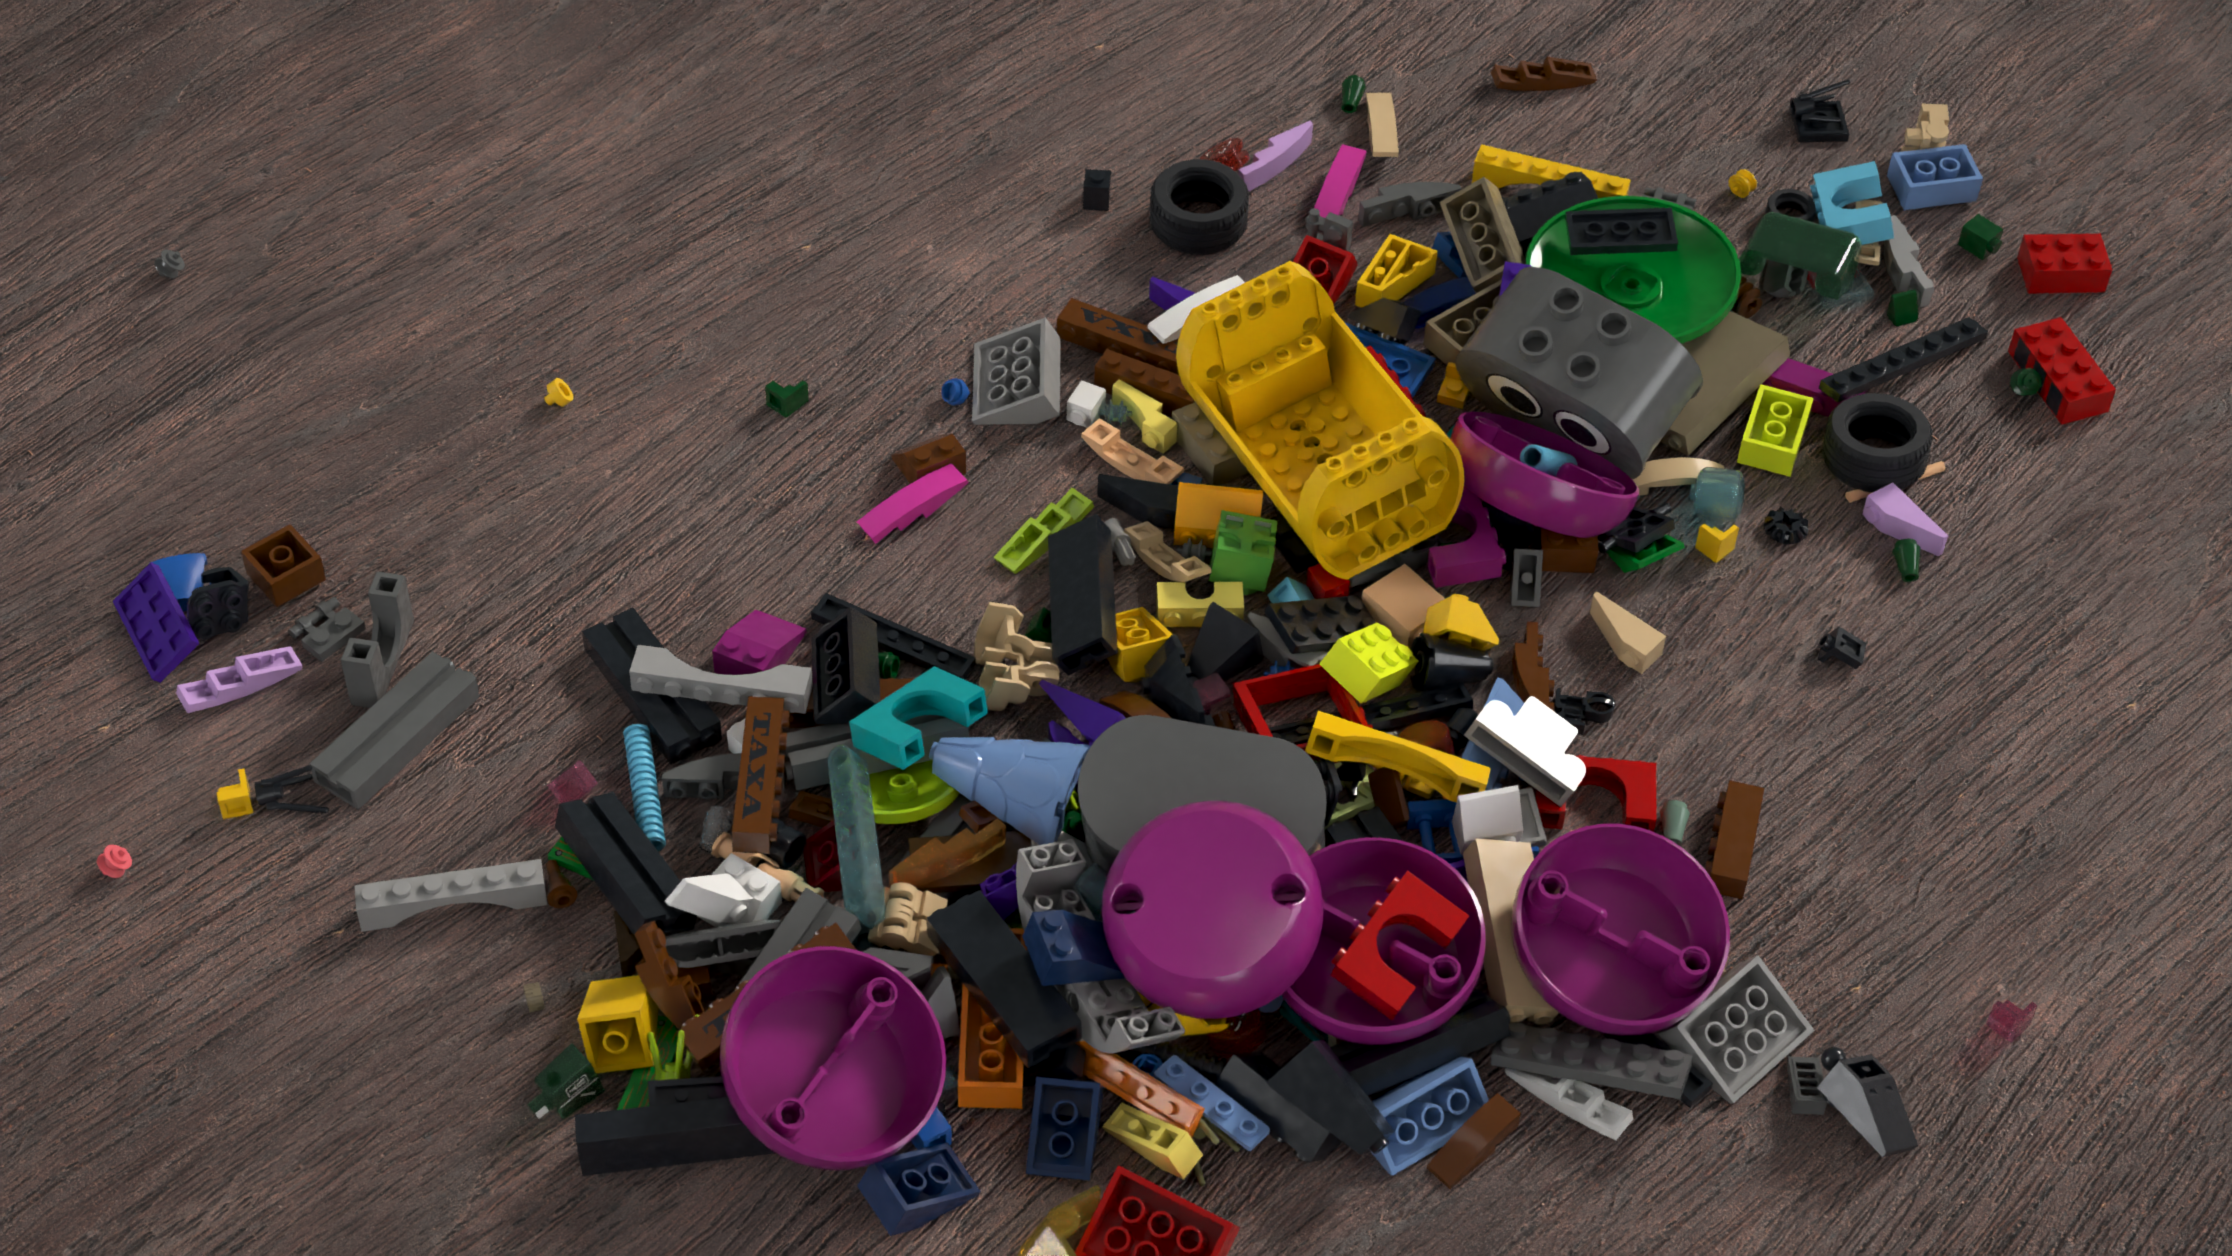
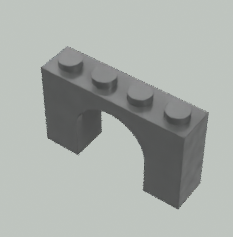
[341,571,414,708]

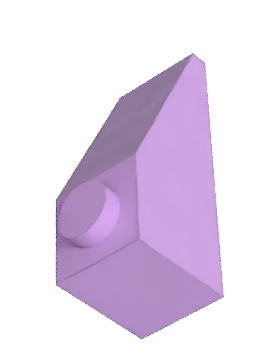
[1862,483,1948,556]

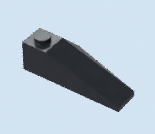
[1141,634,1205,725]

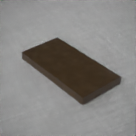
[908,831,1032,893]

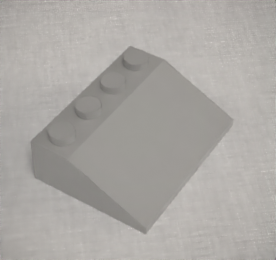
[972,317,1061,425]
[1658,955,1815,1104]

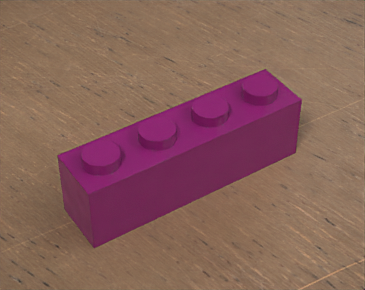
[1755,358,1867,417]

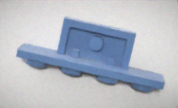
[1154,1055,1270,1151]

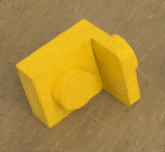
[1437,362,1470,409]

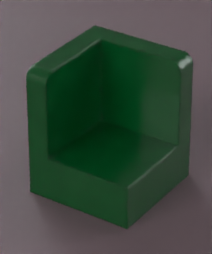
[765,380,809,418]

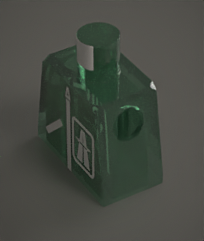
[527,1043,605,1120]

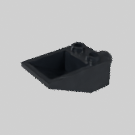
[1817,1047,1918,1157]

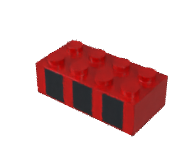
[2008,317,2116,425]

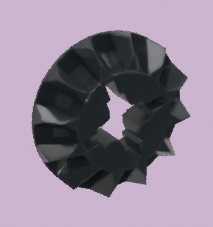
[1763,507,1809,544]

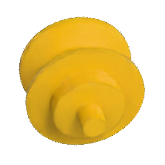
[1728,169,1757,198]

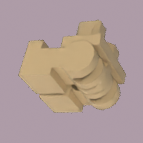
[1900,104,1949,152]
[868,883,948,956]

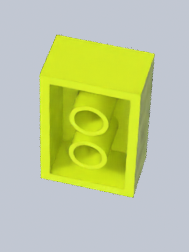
[1737,384,1814,477]
[1320,622,1419,704]

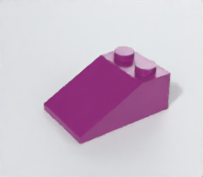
[712,610,807,675]

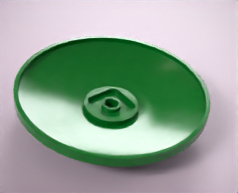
[1526,196,1741,344]

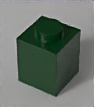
[1958,214,2004,260]

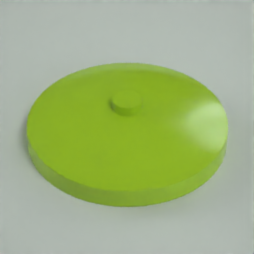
[841,760,959,824]

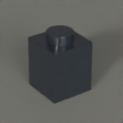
[1083,169,1111,211]

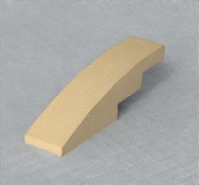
[1366,93,1399,157]

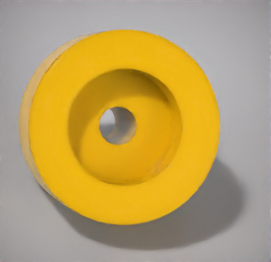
[544,378,573,407]

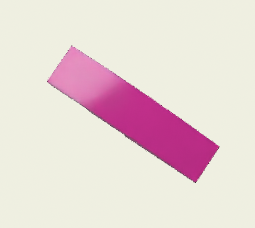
[1314,144,1367,218]
[857,463,969,544]

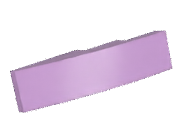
[1238,121,1313,191]
[176,646,303,713]

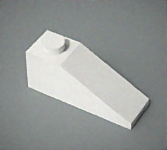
[665,873,753,923]

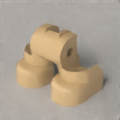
[974,602,1060,711]

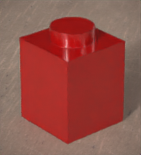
[1306,564,1350,599]

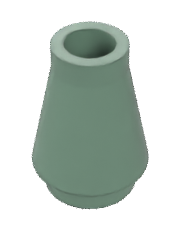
[1660,800,1690,846]

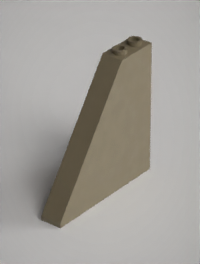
[1660,311,1790,455]

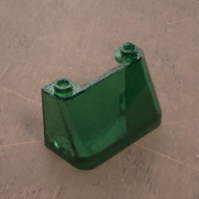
[1739,212,1862,300]

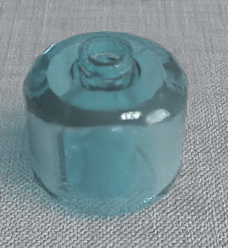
[1690,467,1745,522]

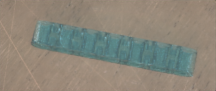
[828,744,886,928]

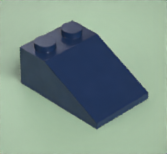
[1022,910,1126,986]
[1026,1077,1104,1181]
[857,1142,981,1236]

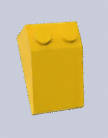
[1107,607,1173,682]

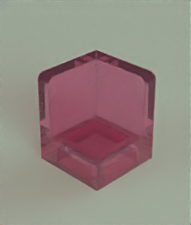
[1193,673,1231,715]
[547,760,598,803]
[1986,1000,2038,1043]

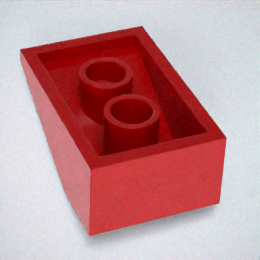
[1293,235,1358,305]

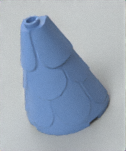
[929,737,1091,845]

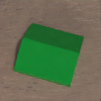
[1606,534,1685,573]

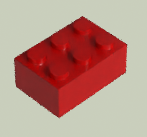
[2017,233,2113,294]

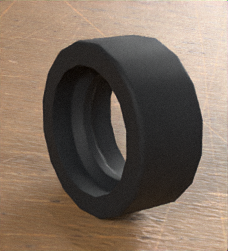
[1765,189,1816,233]

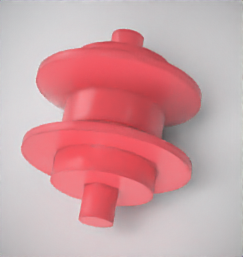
[97,845,132,878]

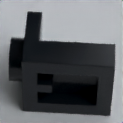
[1818,626,1867,669]

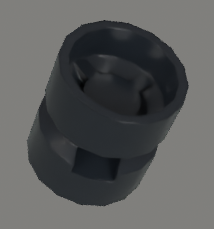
[764,818,806,869]

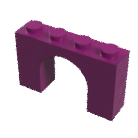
[1427,486,1506,588]

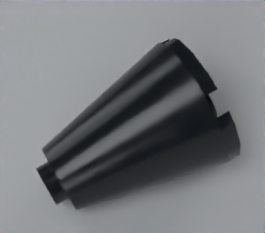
[1410,633,1493,691]

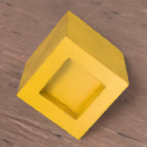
[1695,523,1739,563]
[217,768,254,819]

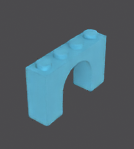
[1810,161,1894,252]

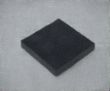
[1789,101,1850,142]

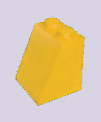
[577,975,658,1074]

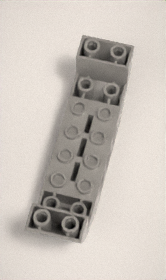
[1016,839,1185,1054]

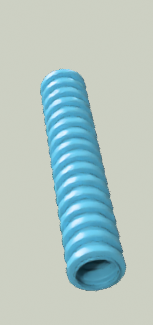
[1520,445,1577,476]
[623,724,666,851]

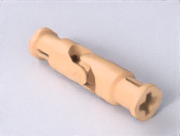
[712,832,824,902]

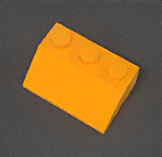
[1174,482,1263,549]

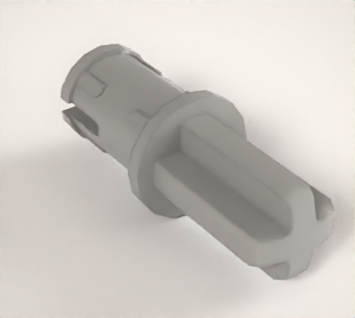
[1104,518,1136,566]

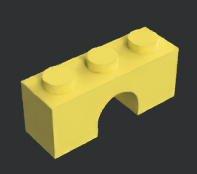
[1156,582,1244,627]

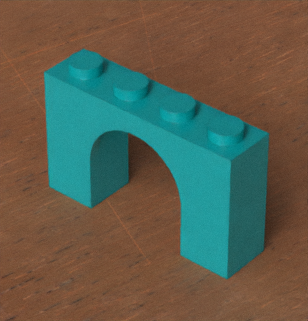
[849,666,988,770]

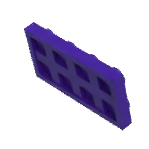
[113,562,199,683]

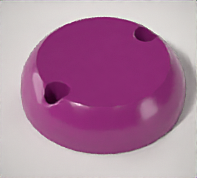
[1450,411,1640,538]
[1102,801,1323,1019]
[1511,824,1730,1035]
[1281,838,1486,1045]
[720,946,946,1170]

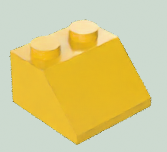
[1423,594,1499,651]

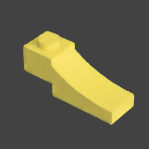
[1112,379,1178,454]

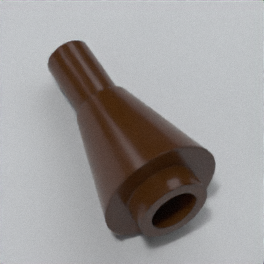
[546,860,578,908]

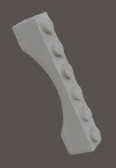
[629,645,813,714]
[354,859,548,932]

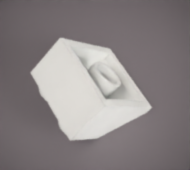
[1452,785,1523,854]
[697,853,782,928]

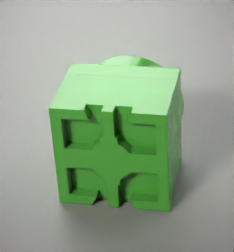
[1209,510,1277,595]

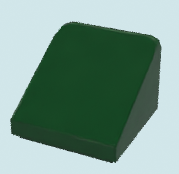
[1886,289,1919,327]
[1025,607,1052,643]

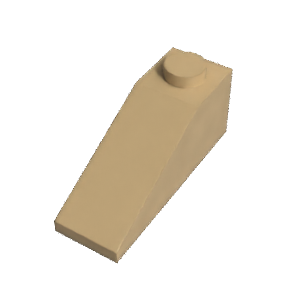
[1590,592,1666,674]

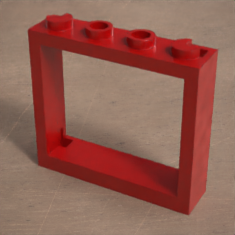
[1233,664,1373,763]

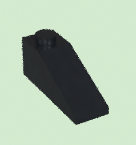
[1097,474,1178,529]

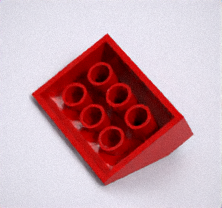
[1074,1165,1241,1256]

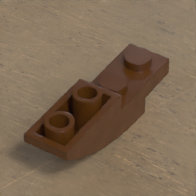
[1512,622,1554,711]
[634,920,706,1029]

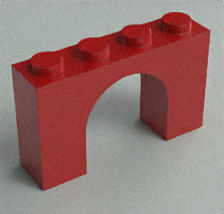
[1533,755,1657,832]
[1330,870,1469,1021]

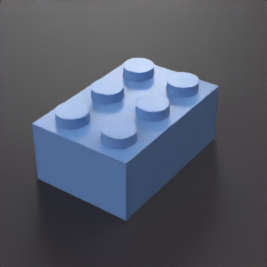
[1887,144,1983,210]

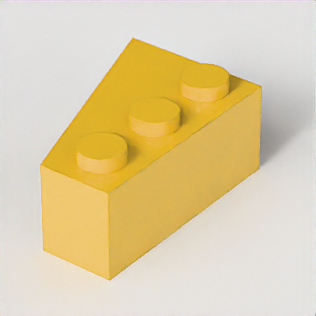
[1355,234,1438,308]

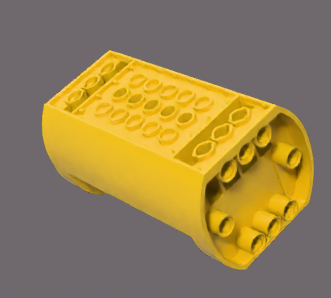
[1176,261,1464,580]

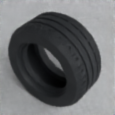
[1150,159,1249,255]
[1822,393,1933,492]

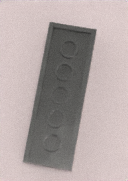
[1491,1022,1692,1099]

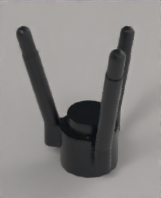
[1790,79,1850,123]
[255,765,329,813]

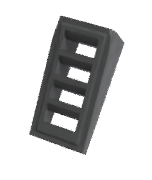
[1787,1056,1827,1115]

